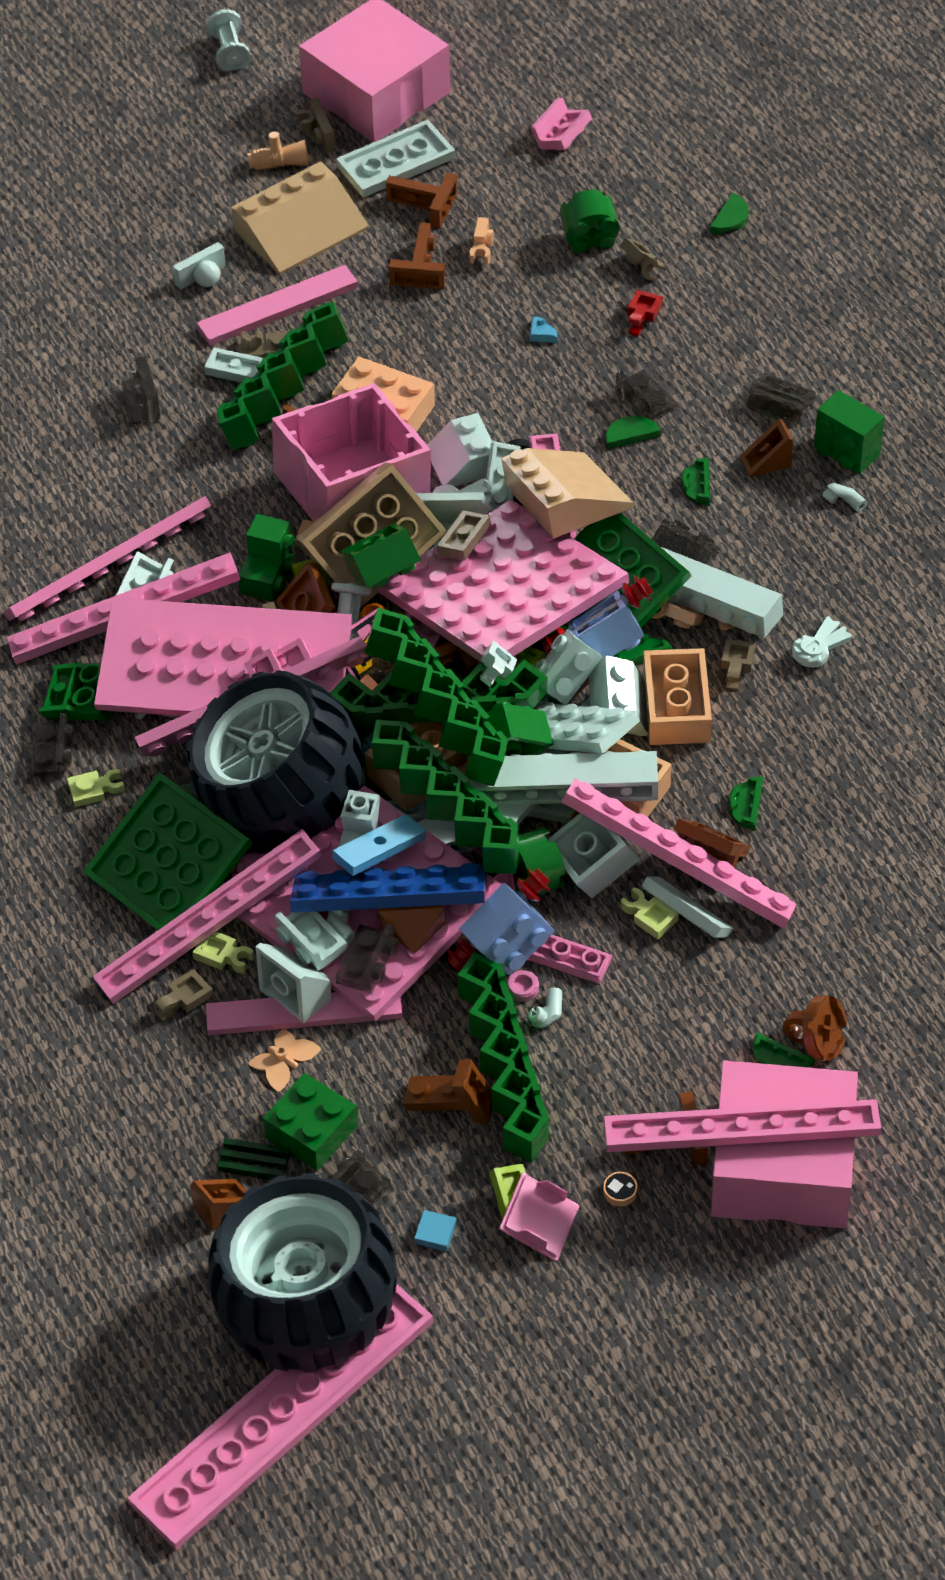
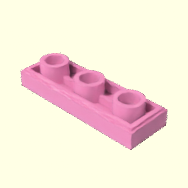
[527,935,612,984]

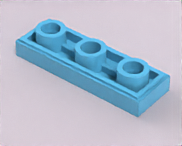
[332,814,427,876]

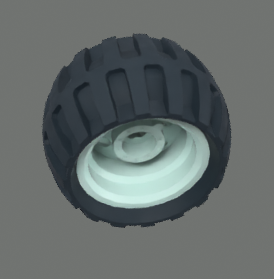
[187,670,364,848]
[208,1173,397,1373]

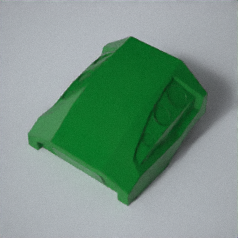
[39,662,113,722]

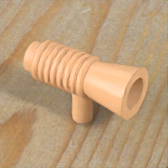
[248,132,309,171]

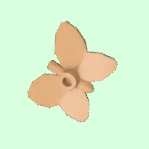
[248,1029,321,1092]

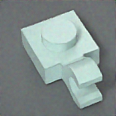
[480,640,517,687]

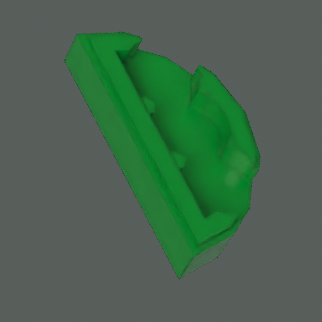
[710,193,749,235]
[606,416,662,449]
[680,457,710,505]
[615,634,673,666]
[728,777,763,831]
[753,1032,815,1068]

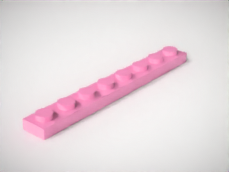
[3,496,211,622]
[7,552,240,665]
[135,636,369,757]
[561,778,796,929]
[93,829,322,1004]
[604,1099,881,1152]

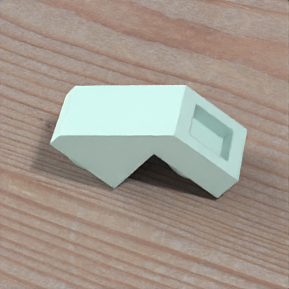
[338,790,380,847]

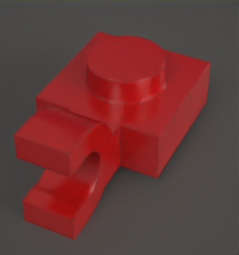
[627,290,663,337]

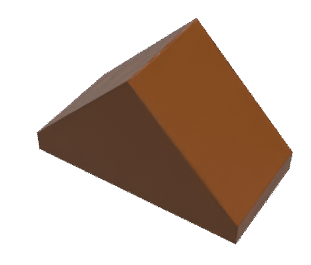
[739,419,793,477]
[190,1179,246,1231]

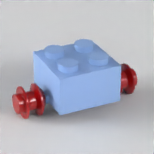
[541,575,653,662]
[447,868,555,976]

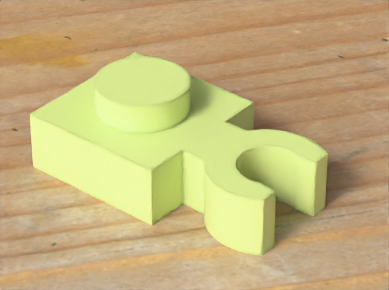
[67,769,125,807]
[621,887,679,940]
[193,932,254,974]

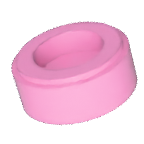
[507,970,539,1002]

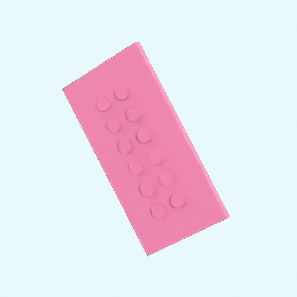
[94,598,353,716]

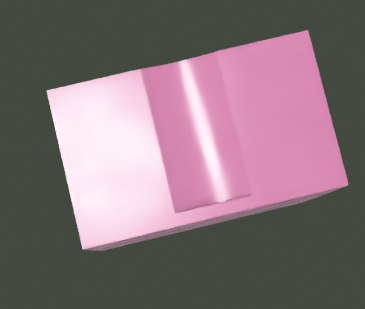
[299,0,451,143]
[272,383,431,522]
[711,1060,858,1228]

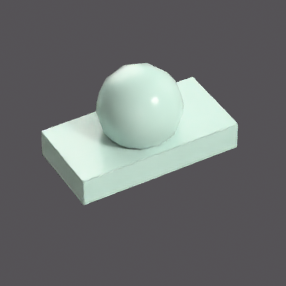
[173,242,226,290]

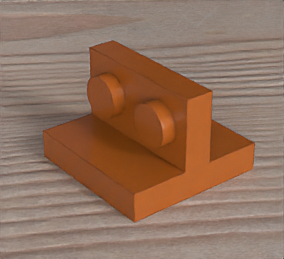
[276,561,337,613]
[673,818,751,868]

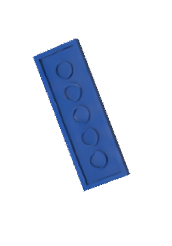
[290,863,487,913]

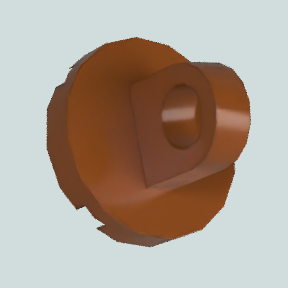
[783,995,847,1061]

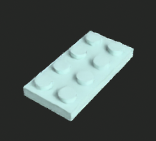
[336,120,456,198]
[537,702,640,754]

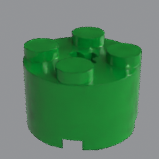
[559,190,620,253]
[513,827,565,899]

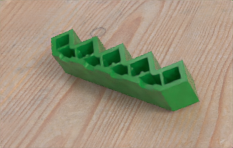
[217,301,349,451]
[364,608,508,787]
[330,660,548,728]
[372,720,519,874]
[457,952,549,1163]

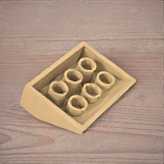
[232,161,369,275]
[501,448,634,539]
[296,462,447,608]

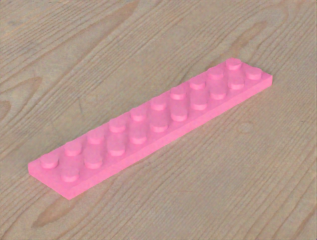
[127,1284,434,1550]

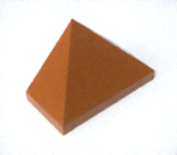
[378,905,445,954]

